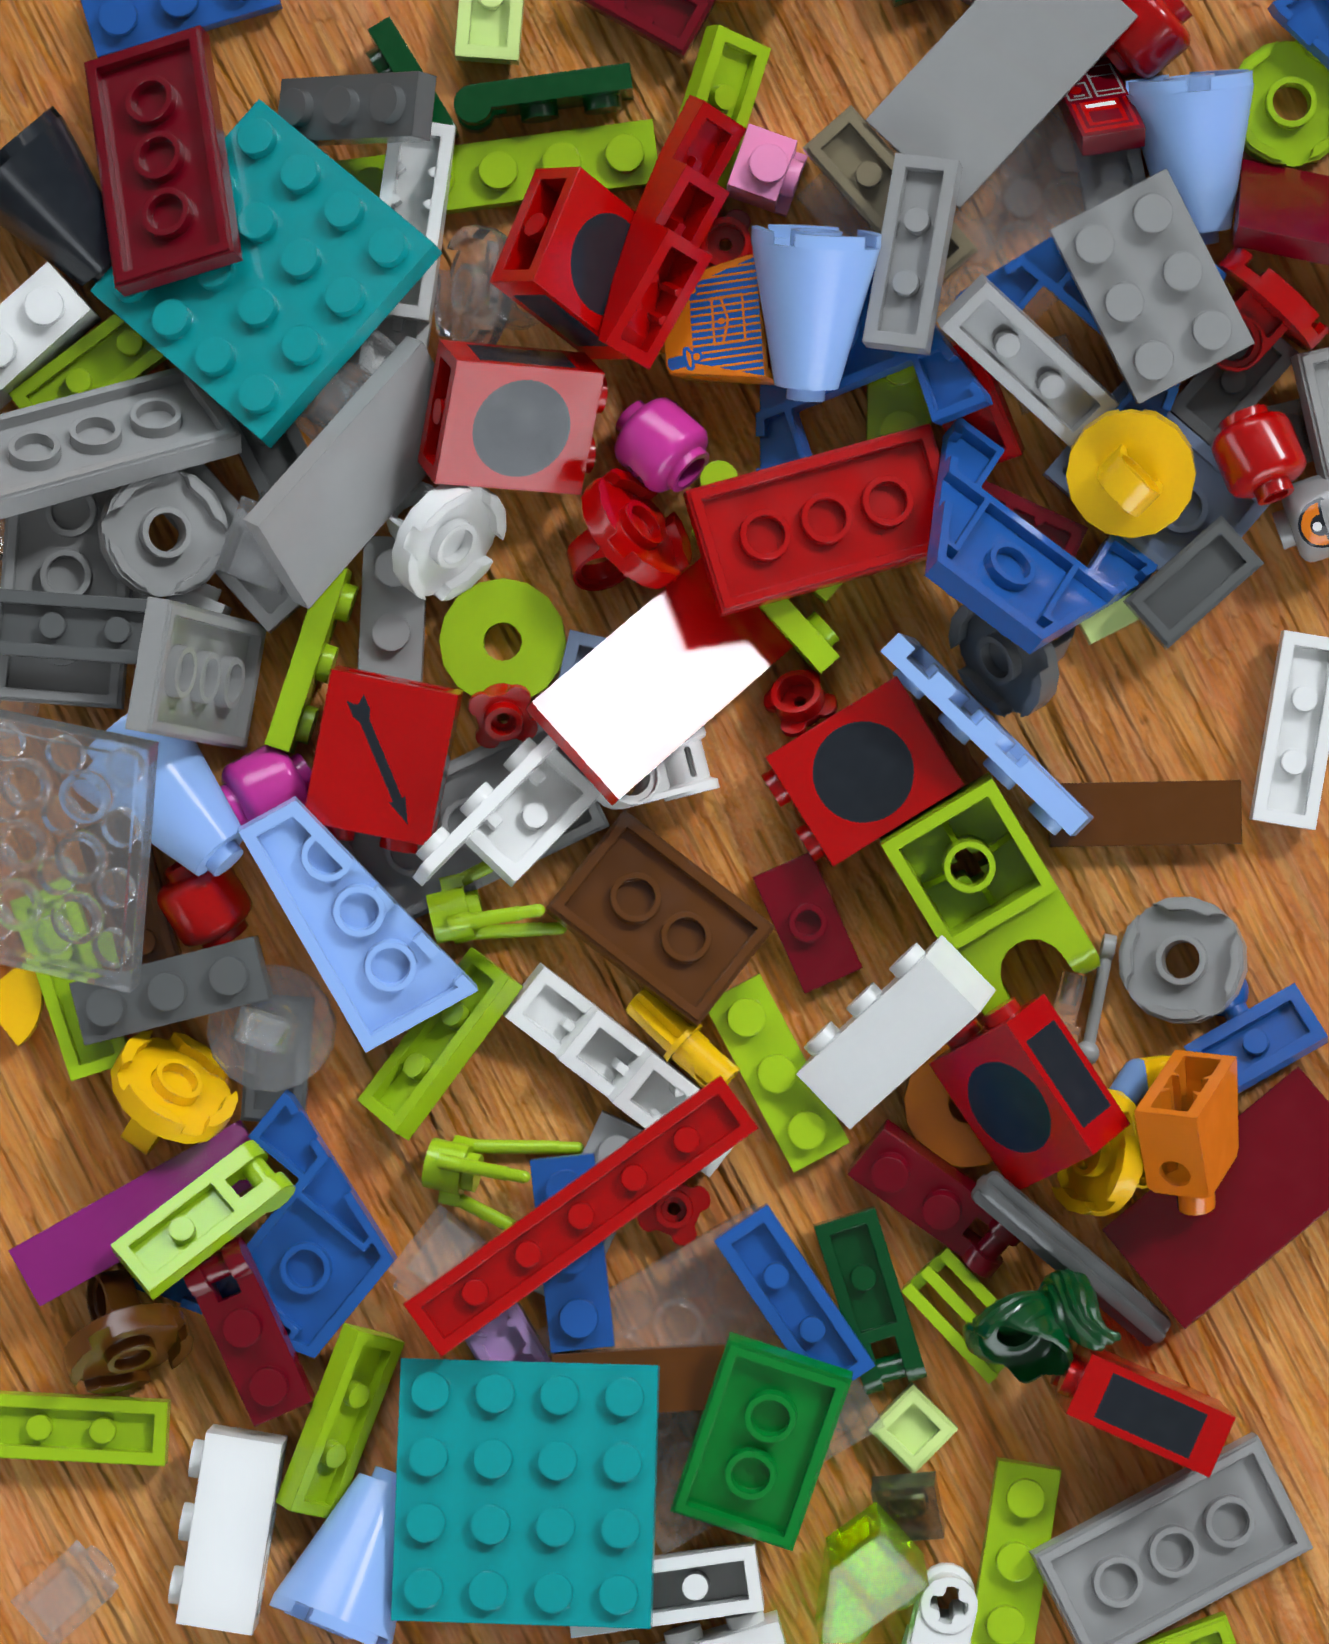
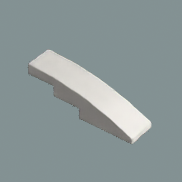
[358,122,456,380]
[503,962,733,1177]

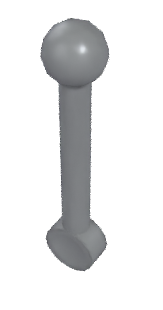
[1078,933,1117,1065]

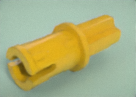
[626,989,740,1088]

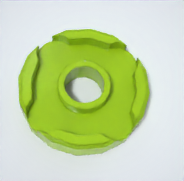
[1238,40,1329,169]
[439,578,567,699]

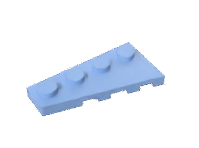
[880,633,1094,836]
[238,796,478,1053]

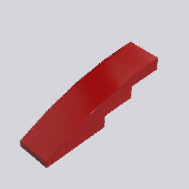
[598,95,747,370]

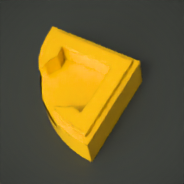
[0,957,44,1046]

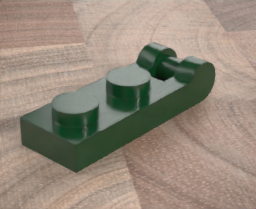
[454,63,634,133]
[813,1206,927,1395]

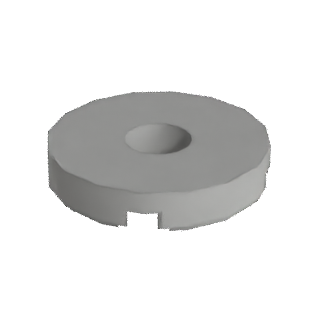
[98,471,228,597]
[1119,896,1248,1024]

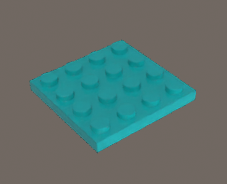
[90,99,442,448]
[391,1358,660,1629]

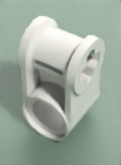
[597,726,720,810]
[902,1562,978,1644]

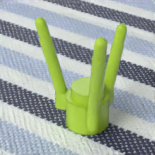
[426,861,567,944]
[422,1135,584,1230]

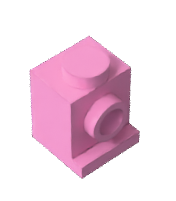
[727,124,808,217]

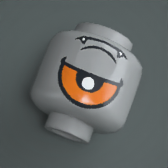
[1272,475,1329,562]

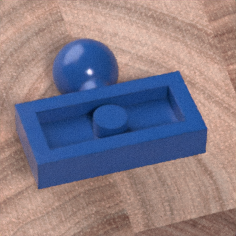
[1184,979,1328,1094]

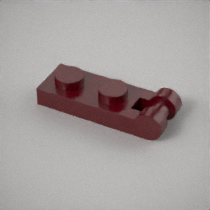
[847,1119,1021,1278]
[183,1237,315,1427]

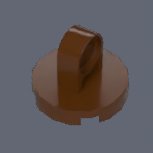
[63,1269,194,1394]

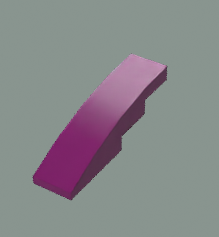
[8,1120,252,1306]

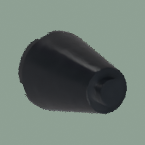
[0,106,112,286]

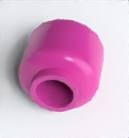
[614,397,709,492]
[220,745,311,826]

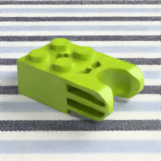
[880,772,1101,1016]

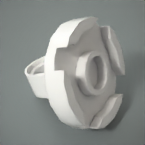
[386,481,507,601]

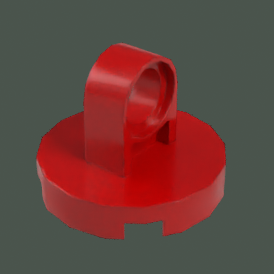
[1215,247,1329,372]
[566,468,692,591]

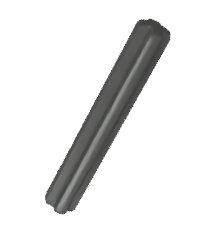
[971,1171,1171,1346]

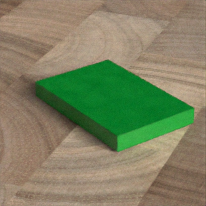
[670,1332,853,1551]

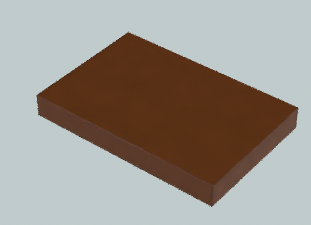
[545,809,775,1028]

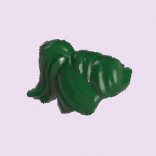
[962,1269,1121,1384]

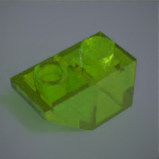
[815,1501,929,1644]

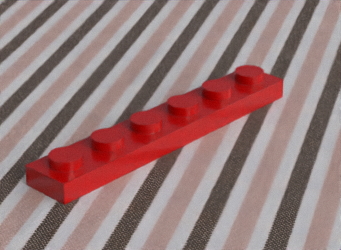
[403,1075,759,1357]

